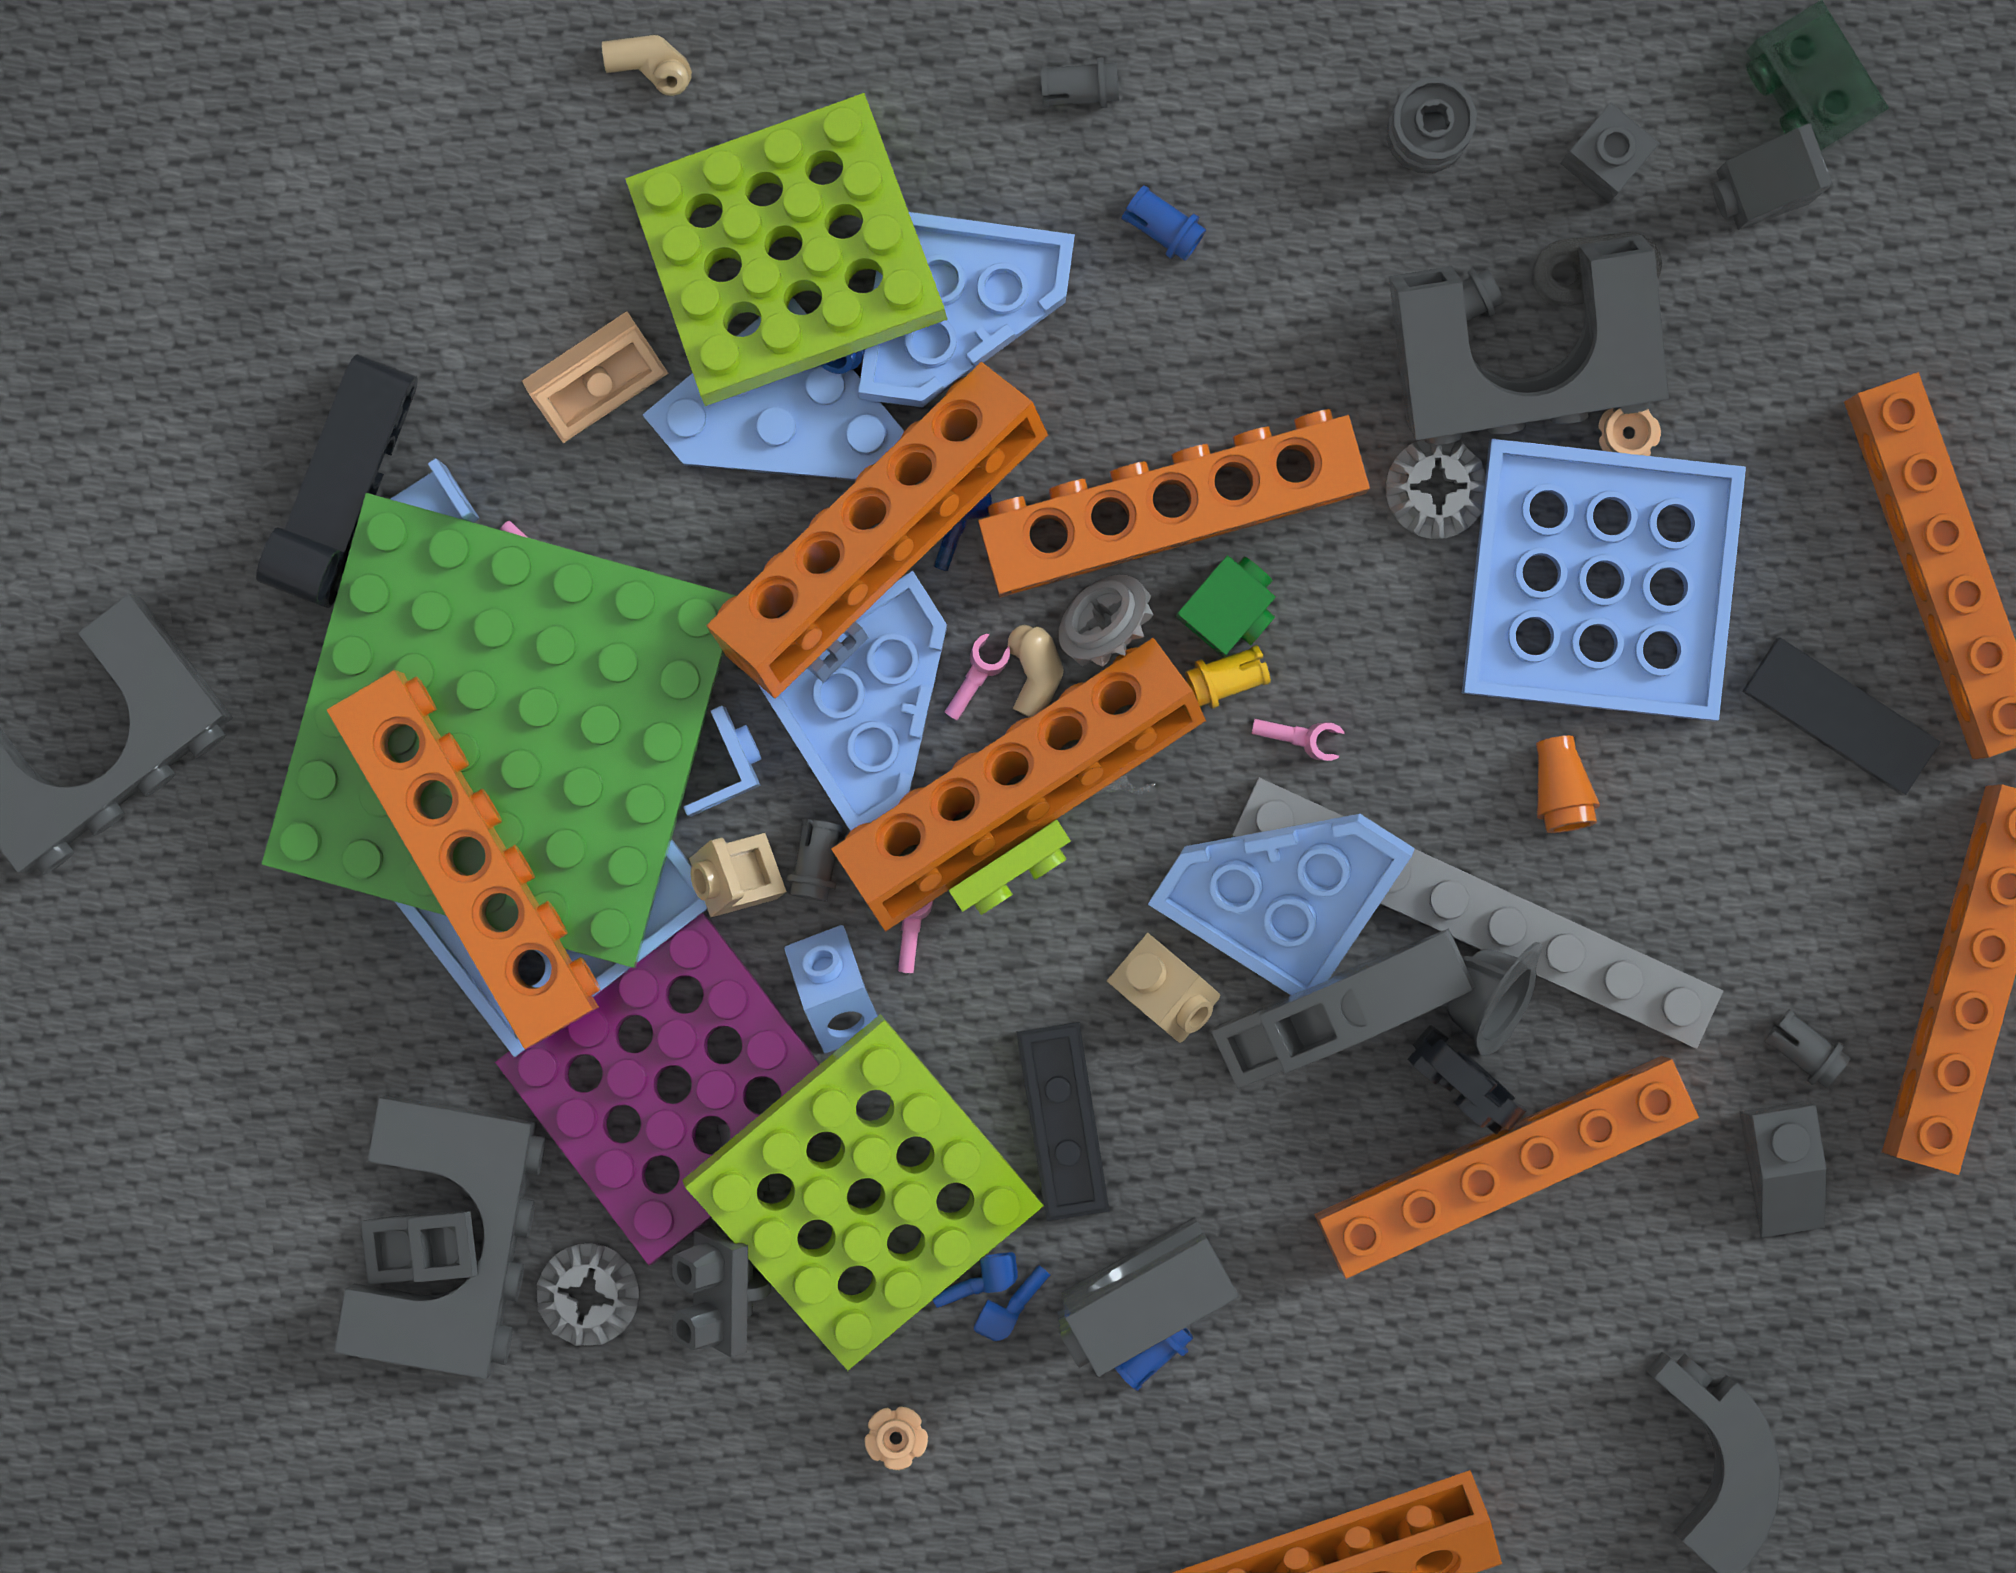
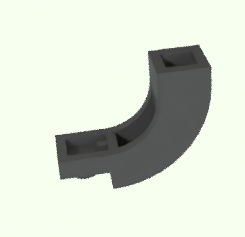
[1646,1352,1780,1573]

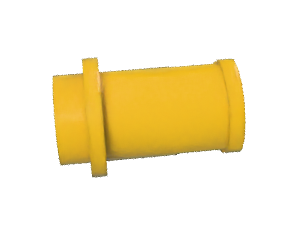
[1185,645,1271,709]

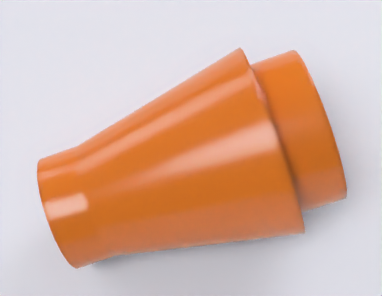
[1536,735,1600,833]

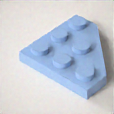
[859,212,1075,408]
[643,297,904,481]
[758,571,947,831]
[1148,814,1415,995]

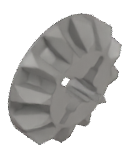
[1386,439,1486,539]
[1059,575,1153,667]
[537,1243,639,1346]

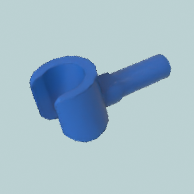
[933,1252,1018,1308]
[973,1265,1050,1341]

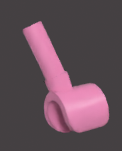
[944,634,1010,720]
[1252,719,1344,761]
[898,901,933,973]

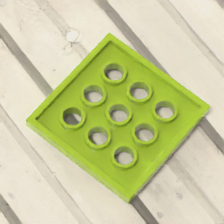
[625,93,948,406]
[682,1014,1044,1371]

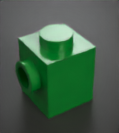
[1175,555,1276,658]

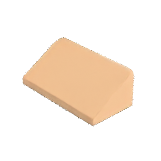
[522,311,669,443]

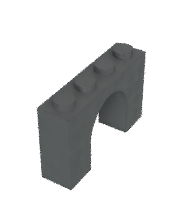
[1389,235,1669,445]
[0,593,233,875]
[334,1095,546,1379]
[1057,1217,1239,1377]

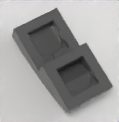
[361,1211,478,1285]

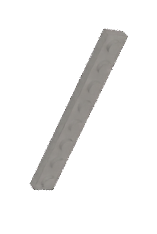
[1231,777,1723,1049]

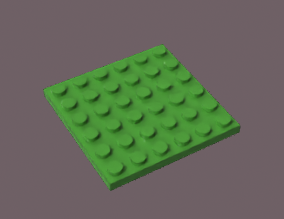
[262,493,736,968]

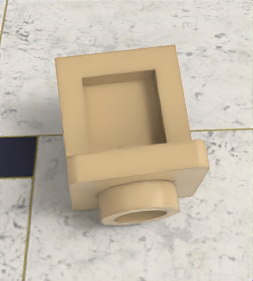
[689,833,787,917]
[1107,933,1220,1043]

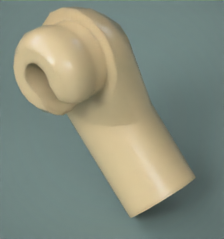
[602,35,692,96]
[1007,625,1064,717]

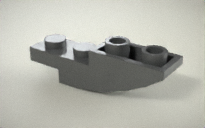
[1211,928,1475,1089]

